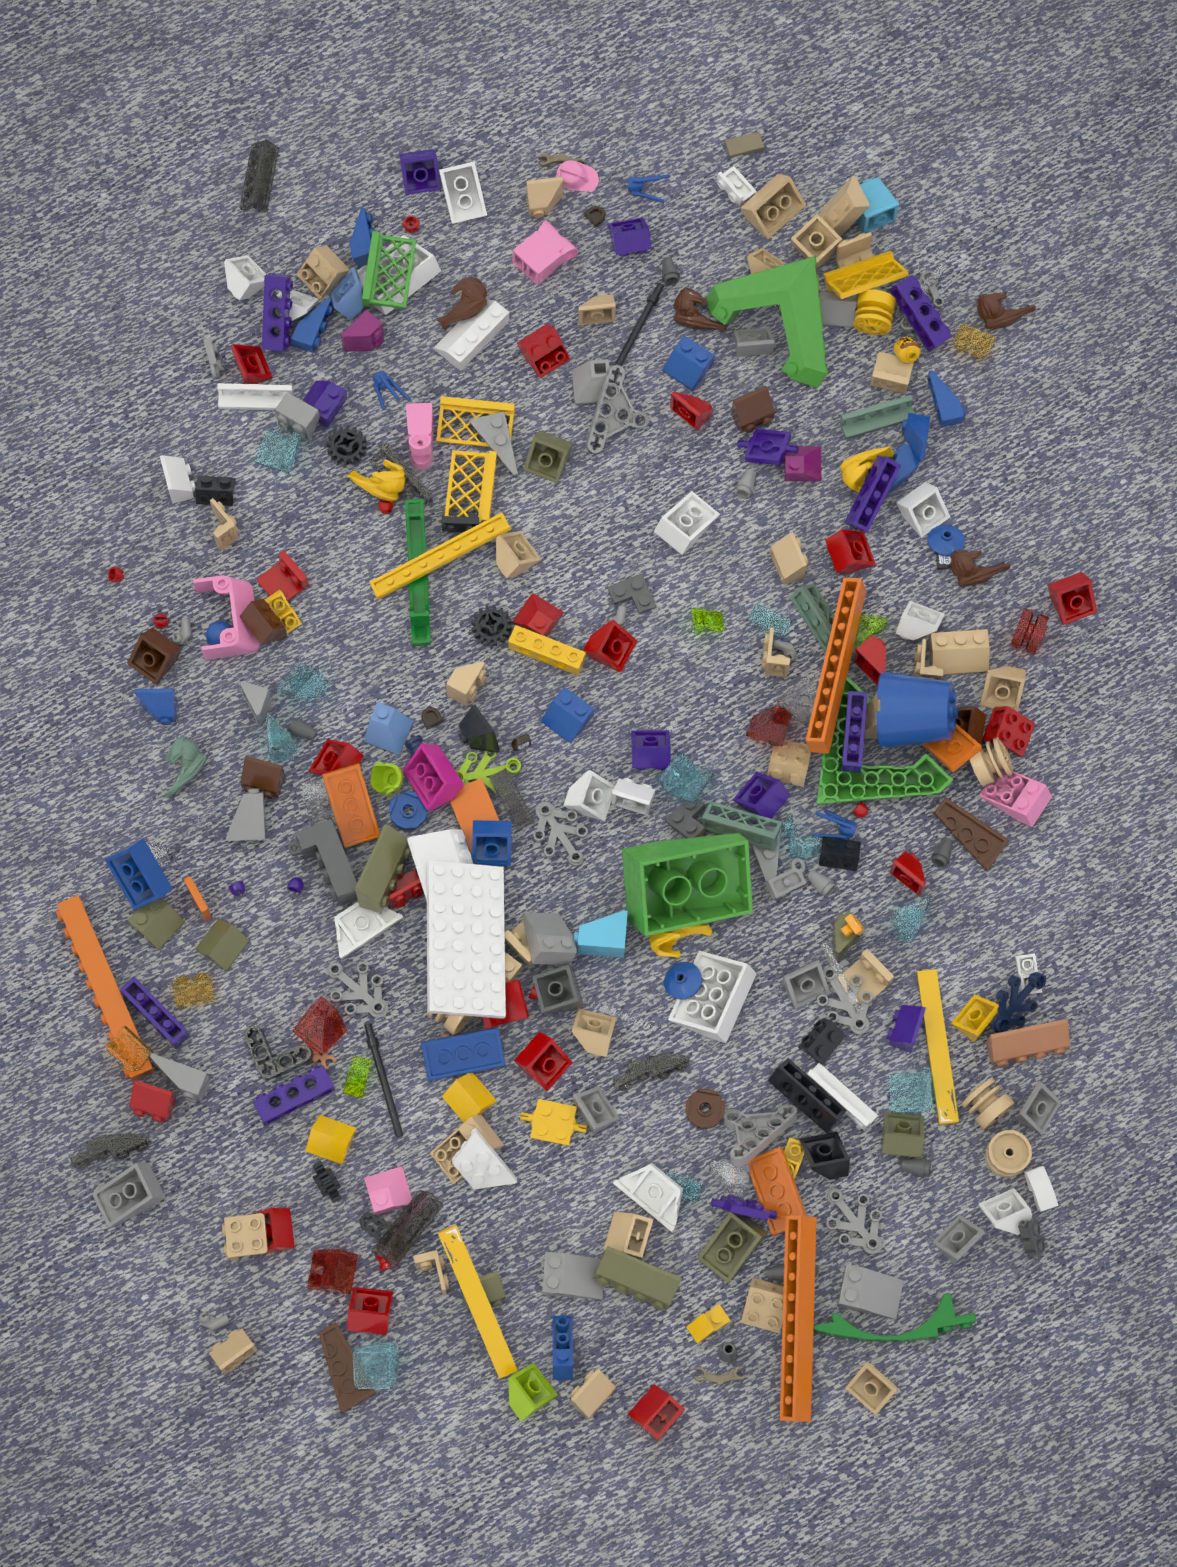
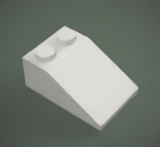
[439,162,487,224]
[654,491,720,555]

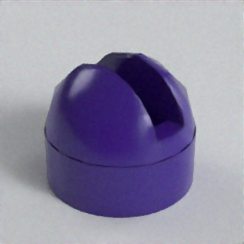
[287,877,304,893]
[228,880,245,897]

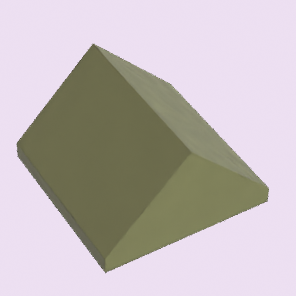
[195,919,250,971]

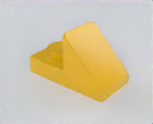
[686,1304,731,1344]

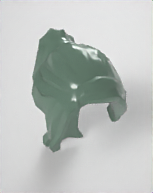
[164,736,207,798]

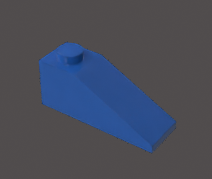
[927,370,966,427]
[901,413,930,460]

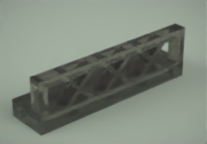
[239,139,279,213]
[369,442,433,508]
[371,1190,444,1267]

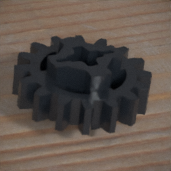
[326,425,367,466]
[471,605,512,646]
[312,1161,341,1203]

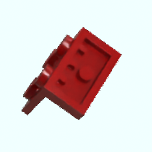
[257,551,309,601]
[982,706,1035,757]
[389,869,424,909]
[482,980,529,1029]

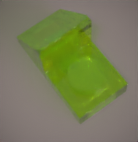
[691,608,725,634]
[854,614,888,647]
[344,1055,373,1099]

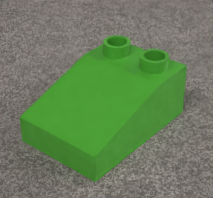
[622,833,753,936]

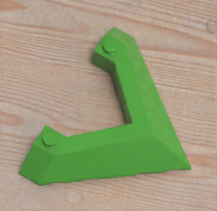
[706,256,828,388]
[817,676,953,805]

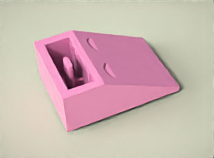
[979,769,1052,827]

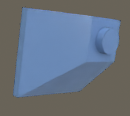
[330,267,363,320]
[364,702,414,755]

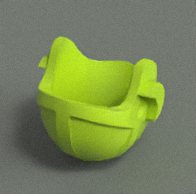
[370,761,404,796]

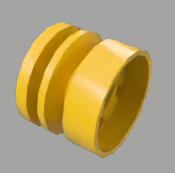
[853,290,896,335]

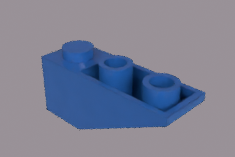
[350,207,375,268]
[291,298,334,353]
[886,443,921,496]
[552,1315,573,1380]

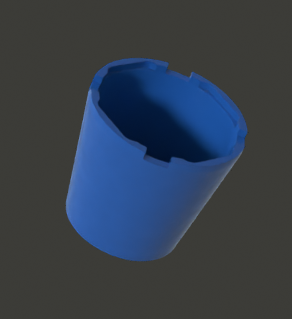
[876,672,958,748]

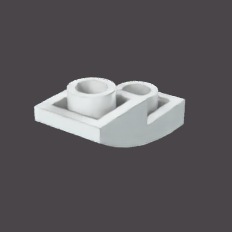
[1015,953,1042,994]
[1024,1166,1058,1212]

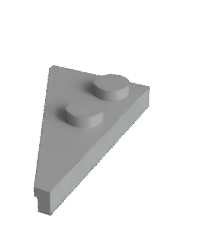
[469,412,518,476]
[748,824,781,882]

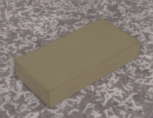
[724,132,764,158]

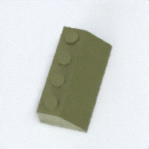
[355,824,412,913]
[593,1246,682,1310]

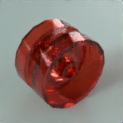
[1010,608,1049,655]

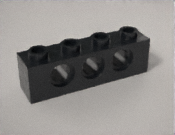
[768,1058,847,1134]

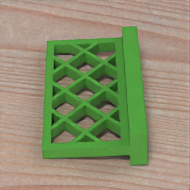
[362,231,416,309]

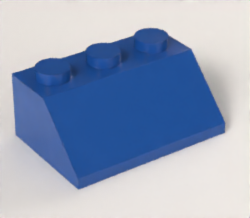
[104,838,173,910]

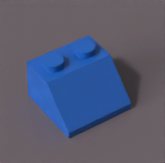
[662,335,714,391]
[541,687,594,744]
[472,820,512,866]

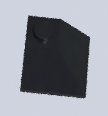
[458,704,500,753]
[799,1132,850,1180]

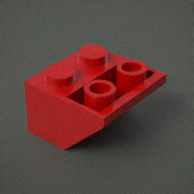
[517,324,570,379]
[627,1384,685,1442]

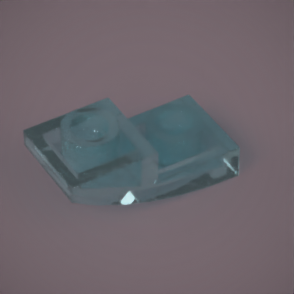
[748,603,792,637]
[663,1169,703,1202]

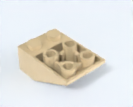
[430,1114,504,1184]

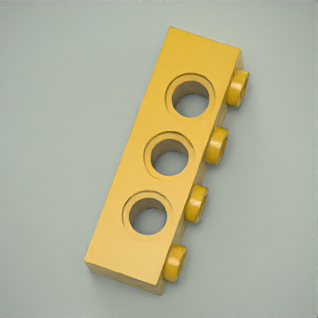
[508,625,586,676]

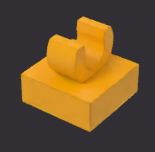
[841,914,866,936]

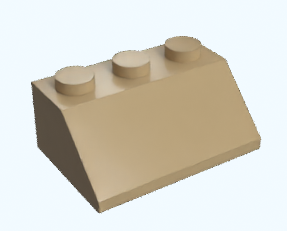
[740,174,806,239]
[819,176,870,237]
[929,629,990,675]

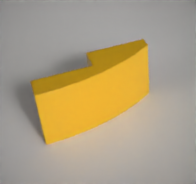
[265,590,302,633]
[784,1137,805,1180]

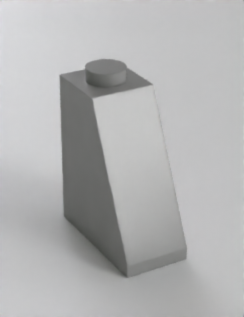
[226,788,266,841]

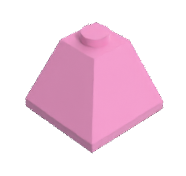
[364,1166,413,1216]

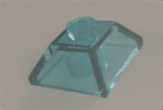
[275,662,331,700]
[266,713,297,761]
[890,897,931,942]
[353,1342,399,1389]

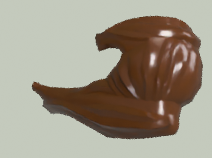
[437,276,487,330]
[673,287,727,331]
[976,292,1036,329]
[950,550,1010,587]

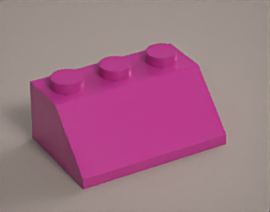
[402,743,464,811]

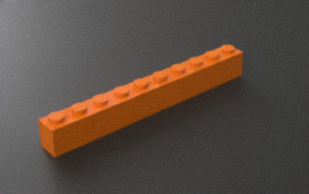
[805,578,866,753]
[56,895,155,1082]
[780,1215,817,1422]

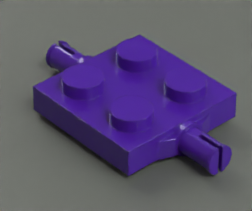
[737,429,799,465]
[711,1194,777,1220]

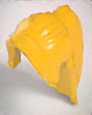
[840,446,894,492]
[347,459,405,501]
[649,924,712,958]

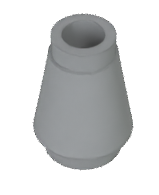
[735,469,756,498]
[807,870,836,897]

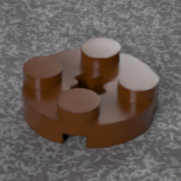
[685,1089,725,1129]

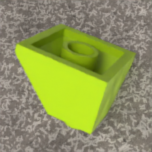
[508,1363,558,1422]

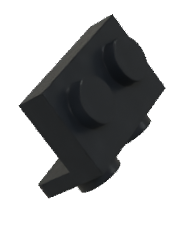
[195,476,236,506]
[441,513,480,532]
[819,836,861,871]
[798,1018,846,1065]

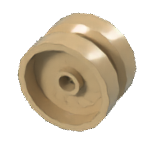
[985,1130,1032,1178]

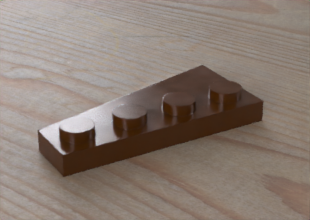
[934,797,1009,872]
[318,1322,376,1414]

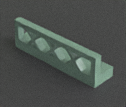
[840,395,915,440]
[789,584,835,653]
[702,801,783,851]

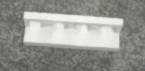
[217,383,293,410]
[807,1063,878,1131]

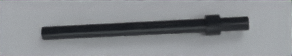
[612,283,664,378]
[364,1023,403,1138]

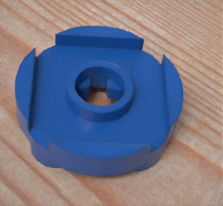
[389,791,428,830]

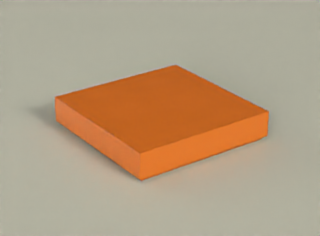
[183,876,212,922]

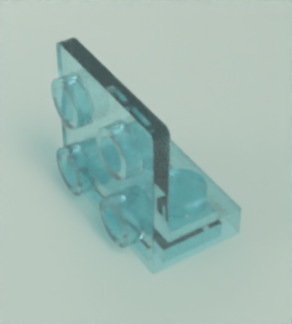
[255,429,302,474]
[657,752,715,803]
[783,814,821,859]
[888,1068,933,1113]

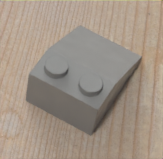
[522,912,577,965]
[150,1053,210,1104]
[92,1163,166,1228]
[542,1252,603,1300]
[837,1264,904,1320]

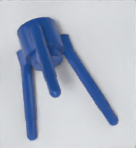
[628,174,670,203]
[372,371,411,410]
[813,809,857,840]

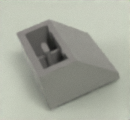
[275,392,320,441]

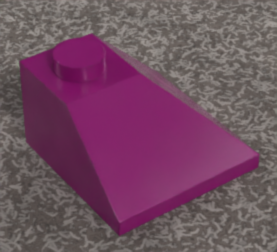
[784,446,822,482]

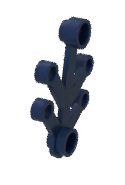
[992,972,1046,1033]

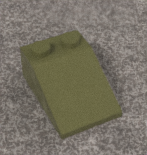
[697,1212,768,1283]

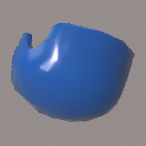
[206,621,234,645]

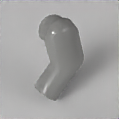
[604,606,627,626]
[172,619,191,645]
[773,640,797,662]
[199,1312,230,1330]

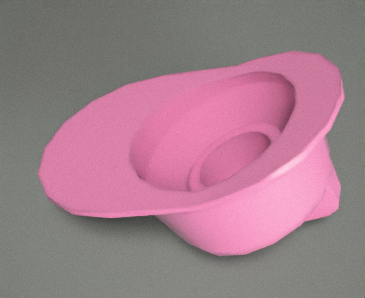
[556,161,599,192]

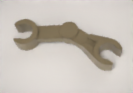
[539,153,585,167]
[694,1366,746,1385]

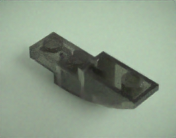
[612,1054,690,1091]
[69,1134,151,1169]

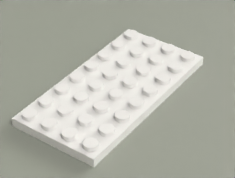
[427,860,506,1019]

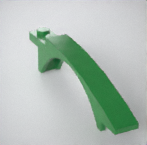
[405,499,431,646]
[813,1293,977,1342]

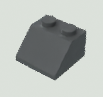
[532,965,584,1014]

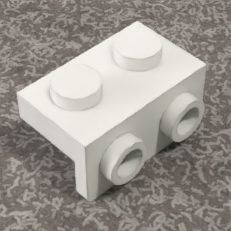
[717,166,757,207]

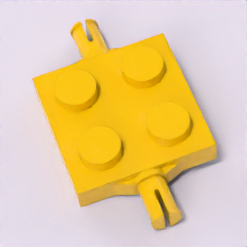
[520,1099,587,1146]

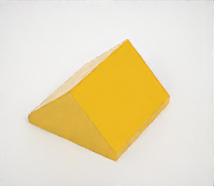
[951,994,999,1043]
[442,1072,497,1123]
[305,1115,357,1165]

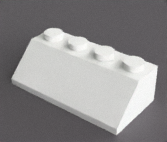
[433,299,509,371]

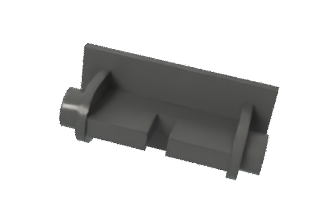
[1018,1216,1045,1260]

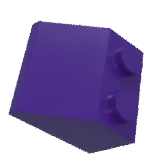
[399,149,441,195]
[608,217,652,256]
[302,380,348,427]
[631,730,671,770]
[733,772,791,819]
[886,1005,926,1053]

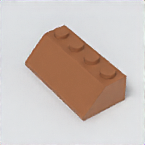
[986,1019,1070,1067]

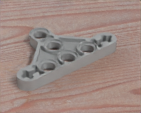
[585,365,649,453]
[724,1105,797,1167]

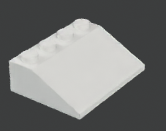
[358,235,441,315]
[407,829,473,900]
[668,951,757,1043]

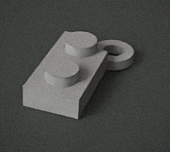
[203,337,222,379]
[765,858,807,899]

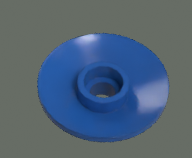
[927,525,965,556]
[664,962,702,1000]

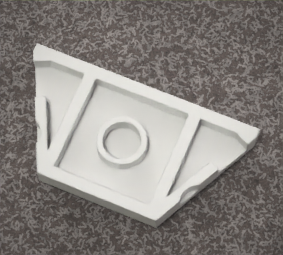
[334,902,404,960]
[452,1128,517,1189]
[613,1163,683,1232]

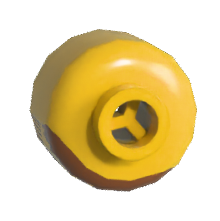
[894,336,921,364]

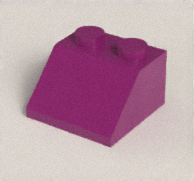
[341,310,384,352]

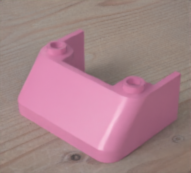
[193,575,260,660]

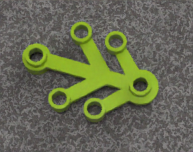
[455,751,521,796]

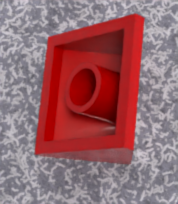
[231,344,273,384]

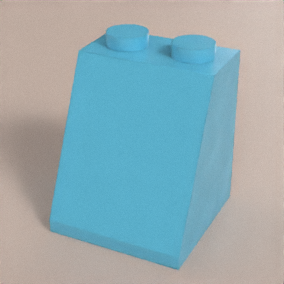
[856,177,899,233]
[574,910,628,958]

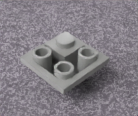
[571,359,612,405]

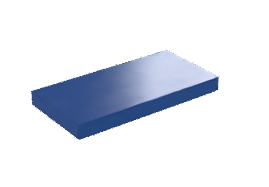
[421,1027,506,1081]

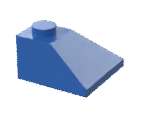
[135,689,177,725]

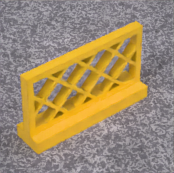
[823,251,909,299]
[436,396,515,447]
[444,450,497,523]

